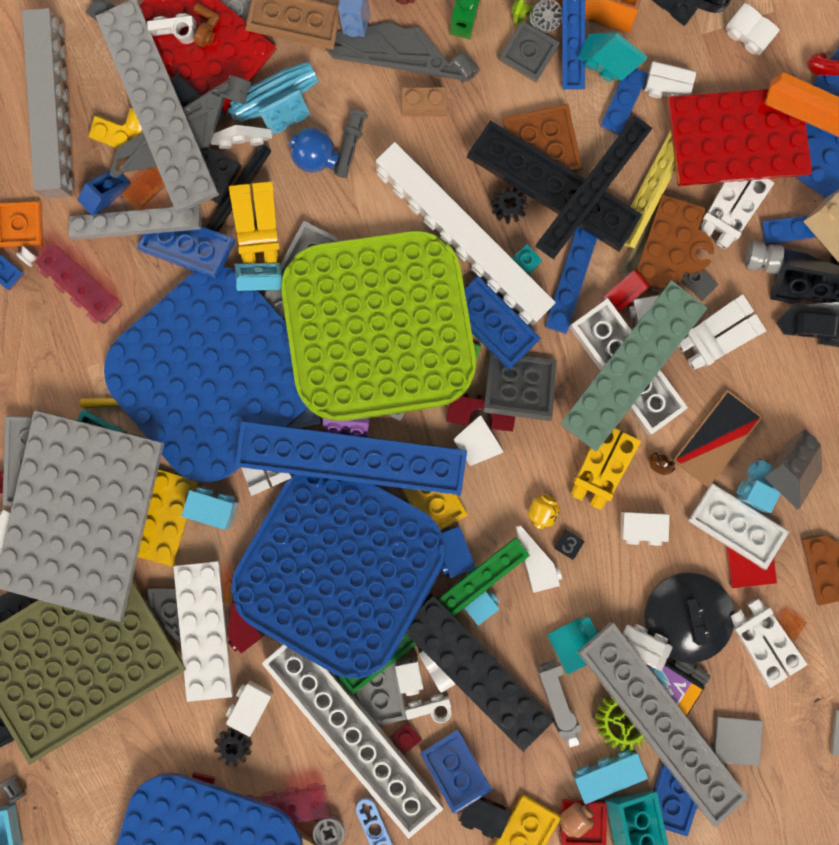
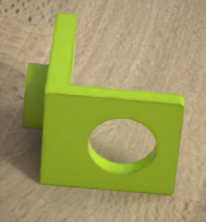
[511,0,532,25]

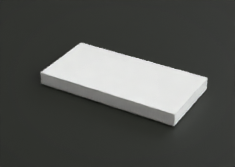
[688,483,789,570]

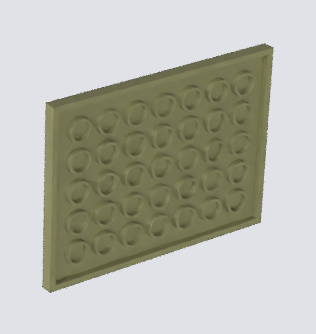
[0,579,186,765]

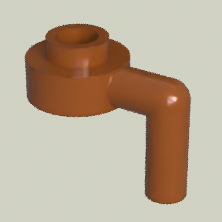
[194,3,220,47]

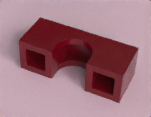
[446,393,515,432]

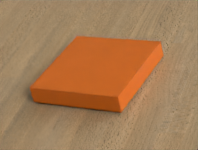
[0,201,43,248]

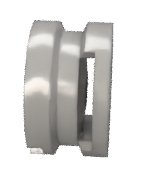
[528,0,562,33]
[313,814,345,845]

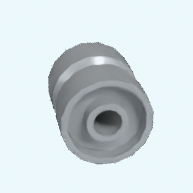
[745,240,784,275]

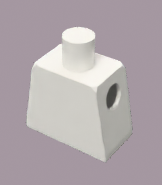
[453,416,504,466]

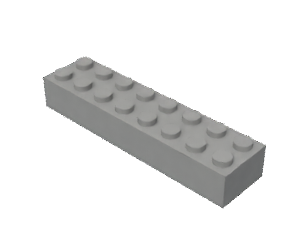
[22,8,75,199]

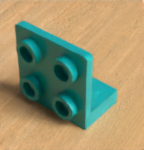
[547,614,598,674]

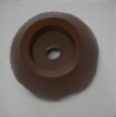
[649,452,676,476]

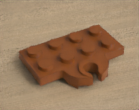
[637,195,714,290]

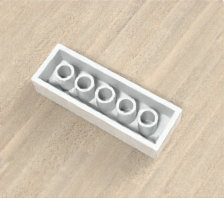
[569,298,688,435]

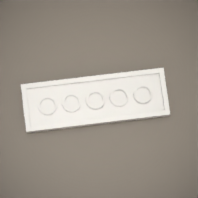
[173,561,233,702]

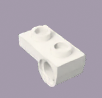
[147,13,197,44]
[405,694,451,723]

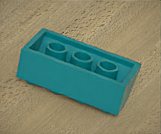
[605,791,668,845]

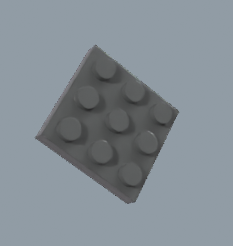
[484,352,557,421]

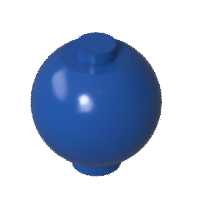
[288,127,339,173]

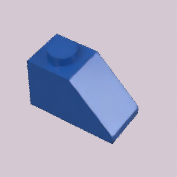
[77,170,131,216]

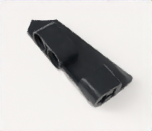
[776,302,839,339]

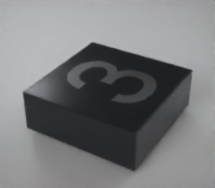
[554,529,585,560]

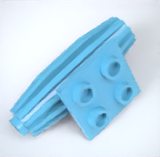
[228,61,319,135]

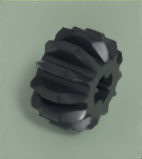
[490,185,529,224]
[214,727,253,767]

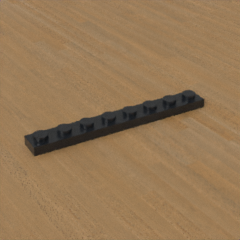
[535,115,652,260]

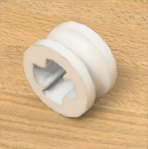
[16,246,38,267]

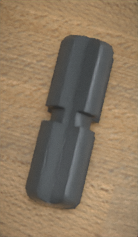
[673,660,710,685]

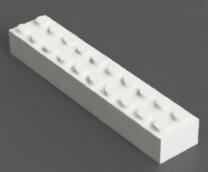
[375,142,556,326]
[262,645,444,839]

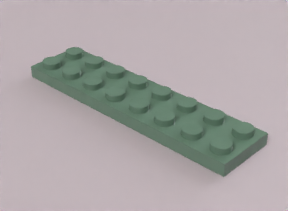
[560,280,707,452]

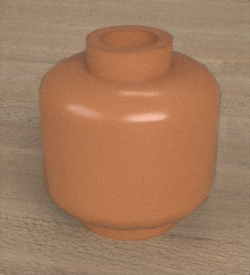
[560,803,594,838]

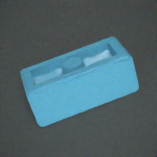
[235,263,282,291]

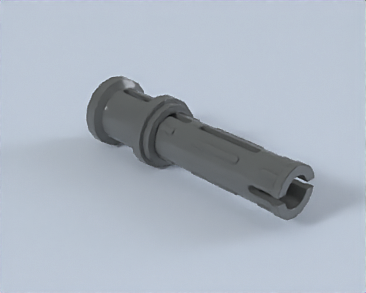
[334,109,368,178]

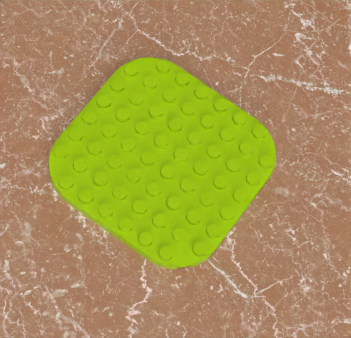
[281,231,476,422]

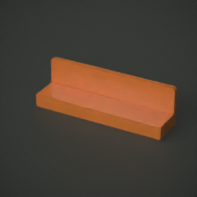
[547,0,641,33]
[765,72,839,137]

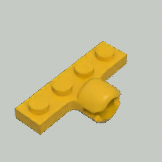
[89,108,143,148]

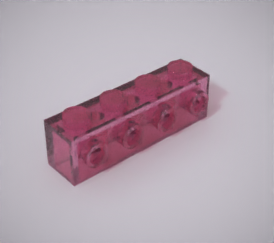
[34,242,123,324]
[247,783,330,823]

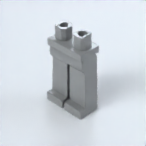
[536,658,582,748]

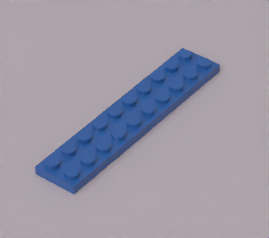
[235,421,467,495]

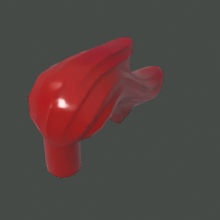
[807,52,839,76]

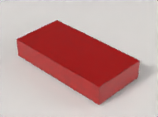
[602,268,651,312]

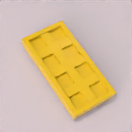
[138,469,198,567]

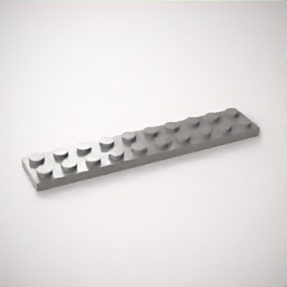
[95,0,219,214]
[577,622,748,827]

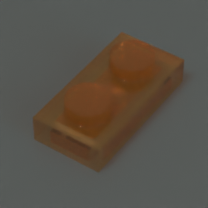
[121,167,165,210]

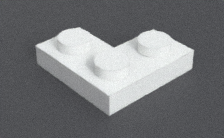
[211,125,272,149]

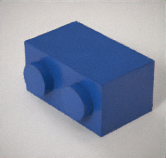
[441,525,476,578]

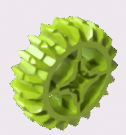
[595,694,647,751]

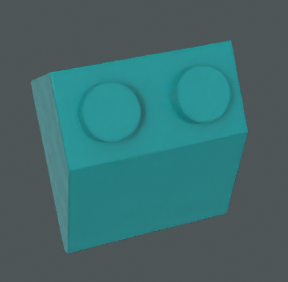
[578,33,647,82]

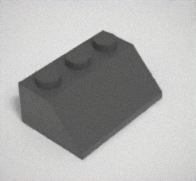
[764,429,822,510]

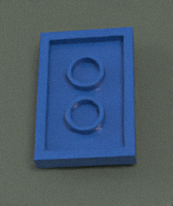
[420,730,493,814]

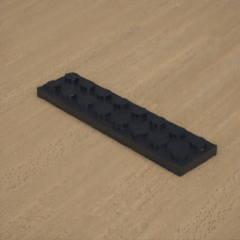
[466,120,643,252]
[406,594,555,752]

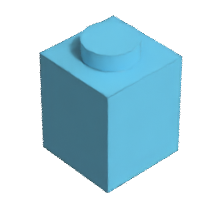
[464,591,500,626]

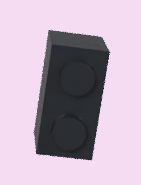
[458,797,511,839]

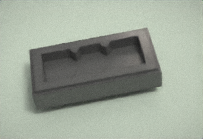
[681,270,719,301]

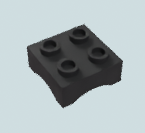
[200,147,241,205]

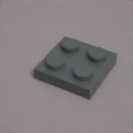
[499,20,560,83]

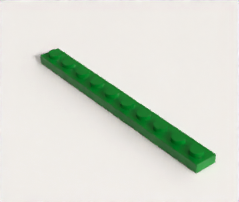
[338,537,530,695]

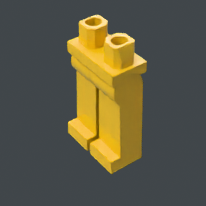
[229,181,279,264]
[571,428,641,510]

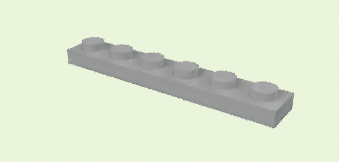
[68,205,201,240]

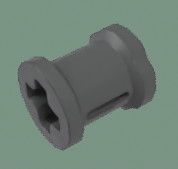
[0,774,27,805]

